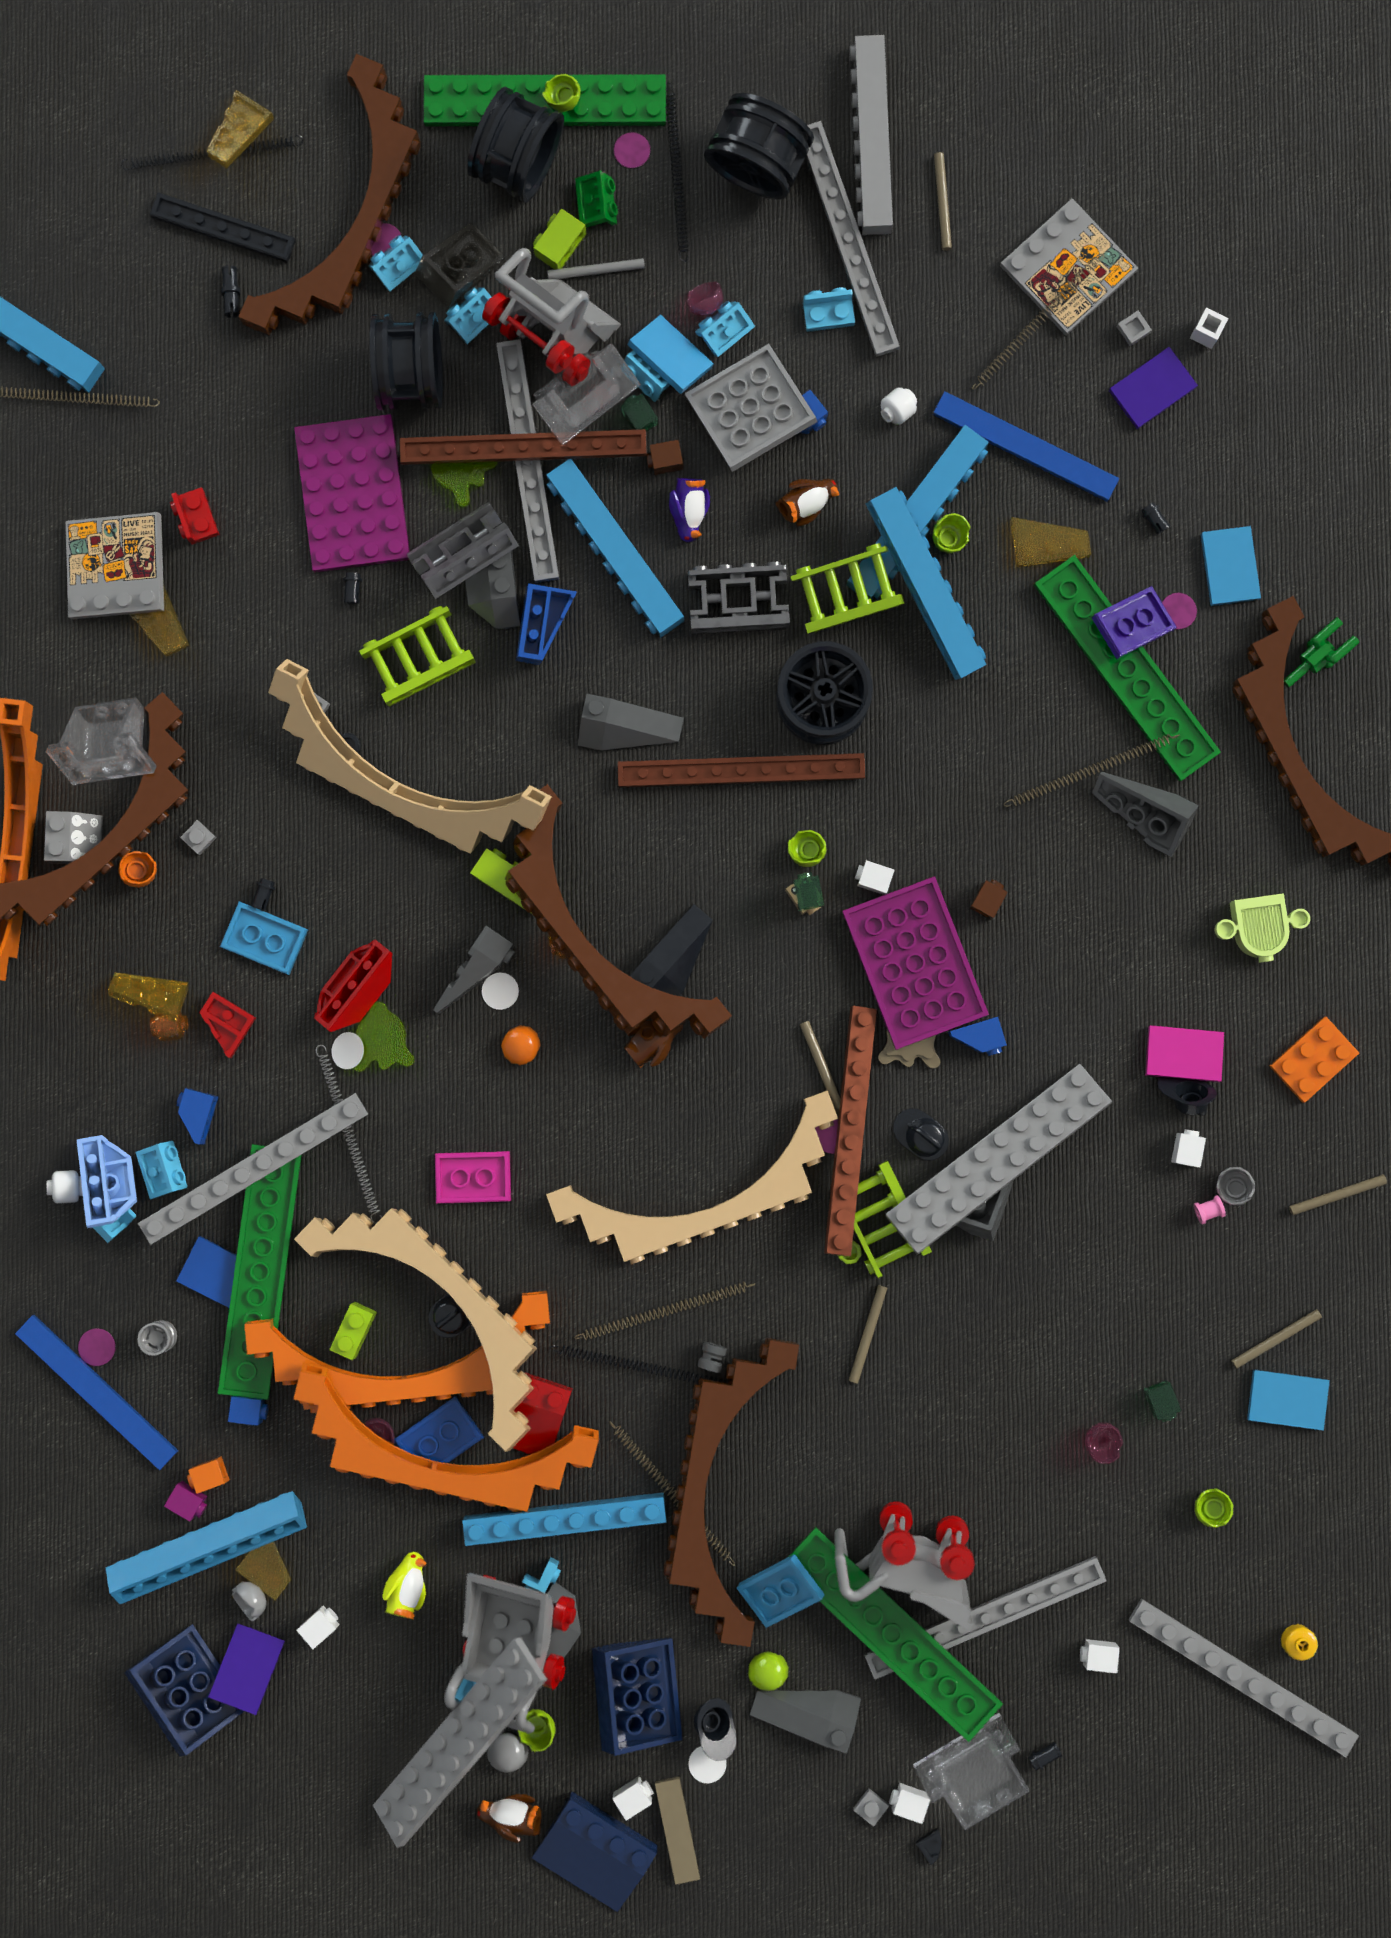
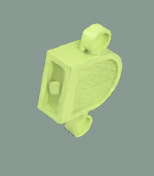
[1214,893,1310,963]

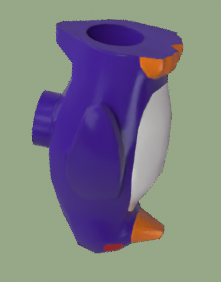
[669,478,710,543]

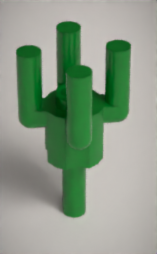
[1284,617,1360,688]

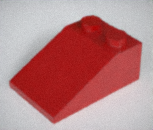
[513,1373,573,1454]

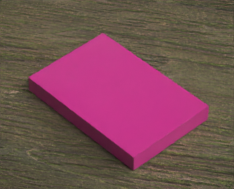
[1145,1025,1224,1082]
[435,1151,511,1203]

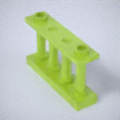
[791,543,905,633]
[359,606,476,707]
[854,1161,932,1278]

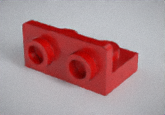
[170,487,219,544]

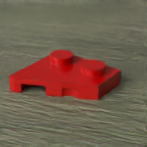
[200,992,256,1058]

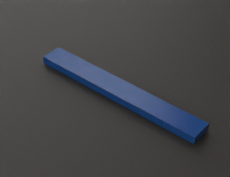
[933,391,1120,502]
[15,1315,178,1470]

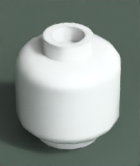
[881,388,917,425]
[47,1170,83,1203]

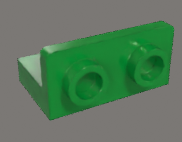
[575,171,618,228]

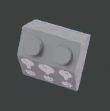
[44,811,103,864]

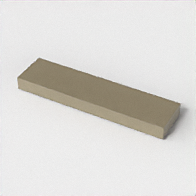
[655,1776,700,1885]

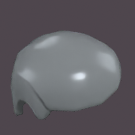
[1216,1167,1255,1205]
[232,1582,266,1622]
[487,1732,529,1773]

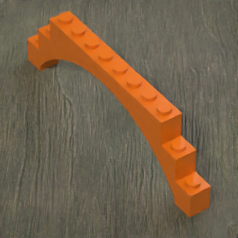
[0,698,43,981]
[244,1291,550,1413]
[294,1362,599,1512]

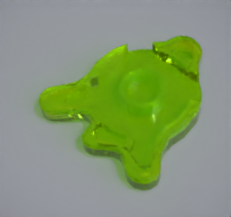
[431,461,497,507]
[353,1002,415,1072]

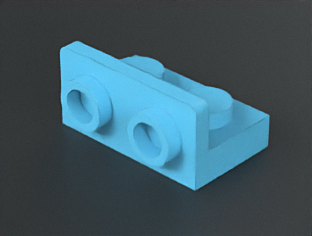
[368,235,427,291]
[444,287,492,344]
[803,287,855,332]
[695,301,755,357]
[620,350,670,402]
[135,1141,187,1199]

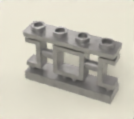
[407,503,519,599]
[688,562,790,634]

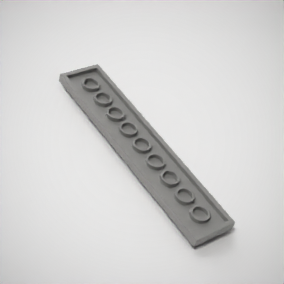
[886,1064,1112,1255]
[373,1638,547,1847]

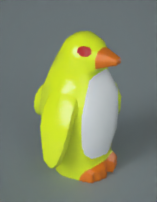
[382,1552,426,1619]

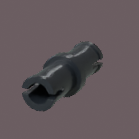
[221,265,241,318]

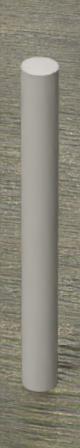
[547,258,645,279]

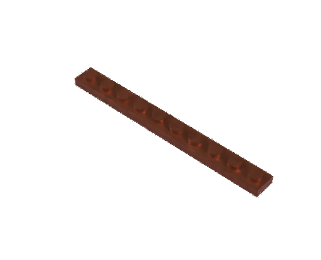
[400,429,647,465]
[618,753,865,787]
[824,1006,877,1257]

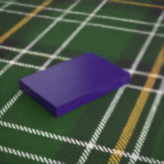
[1109,347,1198,430]
[1091,586,1177,659]
[208,1623,285,1715]

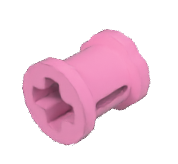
[1194,1195,1226,1224]

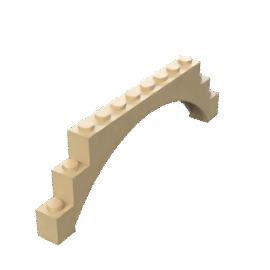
[268,659,552,854]
[546,1091,838,1264]
[294,1208,537,1452]

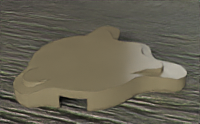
[878,1030,940,1069]

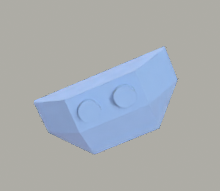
[77,1135,137,1228]

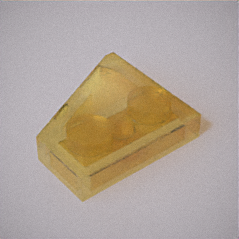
[236,1541,292,1601]

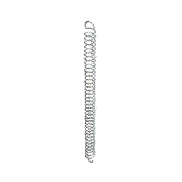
[316,1045,382,1224]

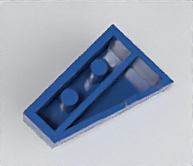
[516,583,577,665]

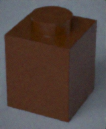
[646,440,683,475]
[970,879,1008,920]

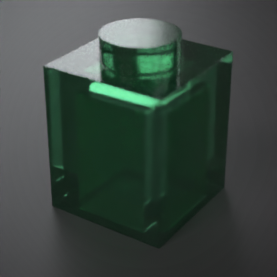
[621,394,658,432]
[793,872,824,911]
[1143,1380,1182,1422]

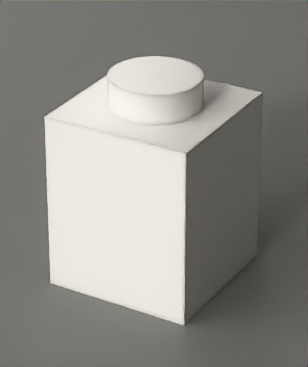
[1190,307,1228,349]
[855,860,894,895]
[1171,1129,1206,1168]
[296,1606,339,1649]
[1080,1639,1119,1673]
[612,1776,654,1821]
[889,1783,930,1824]

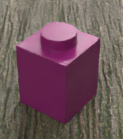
[164,1481,207,1522]

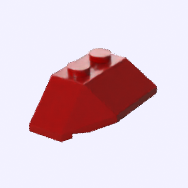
[314,940,392,1032]

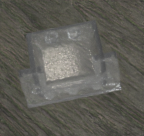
[532,343,641,445]
[46,697,157,785]
[913,1713,1030,1830]

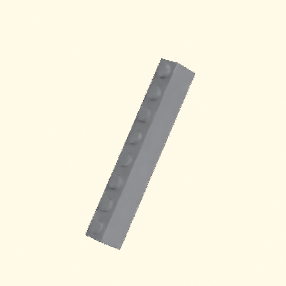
[850,35,893,235]

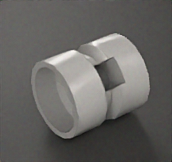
[137,1320,177,1356]

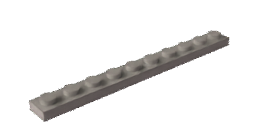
[806,121,900,357]
[496,339,559,583]
[138,1093,368,1245]
[864,1556,1107,1679]
[1128,1598,1359,1757]

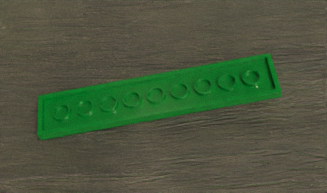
[424,74,666,126]
[1034,555,1221,782]
[218,1144,302,1400]
[787,1526,1003,1742]

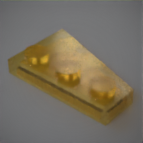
[207,90,274,168]
[1010,517,1092,567]
[129,584,189,656]
[108,972,188,1023]

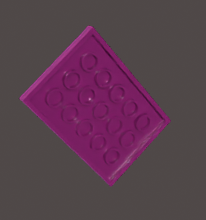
[294,414,410,573]
[842,876,989,1050]

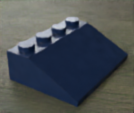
[124,1624,244,1757]
[592,1638,682,1756]
[532,1791,657,1912]

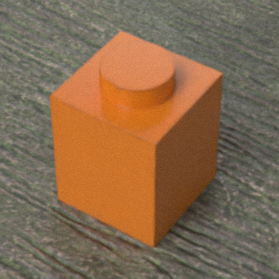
[187,1456,230,1494]

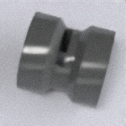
[697,1342,727,1373]

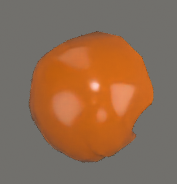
[118,851,157,888]
[501,1025,540,1065]

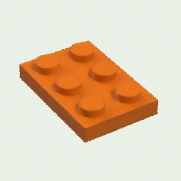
[1269,1016,1359,1103]

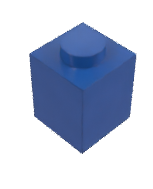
[228,1396,268,1426]

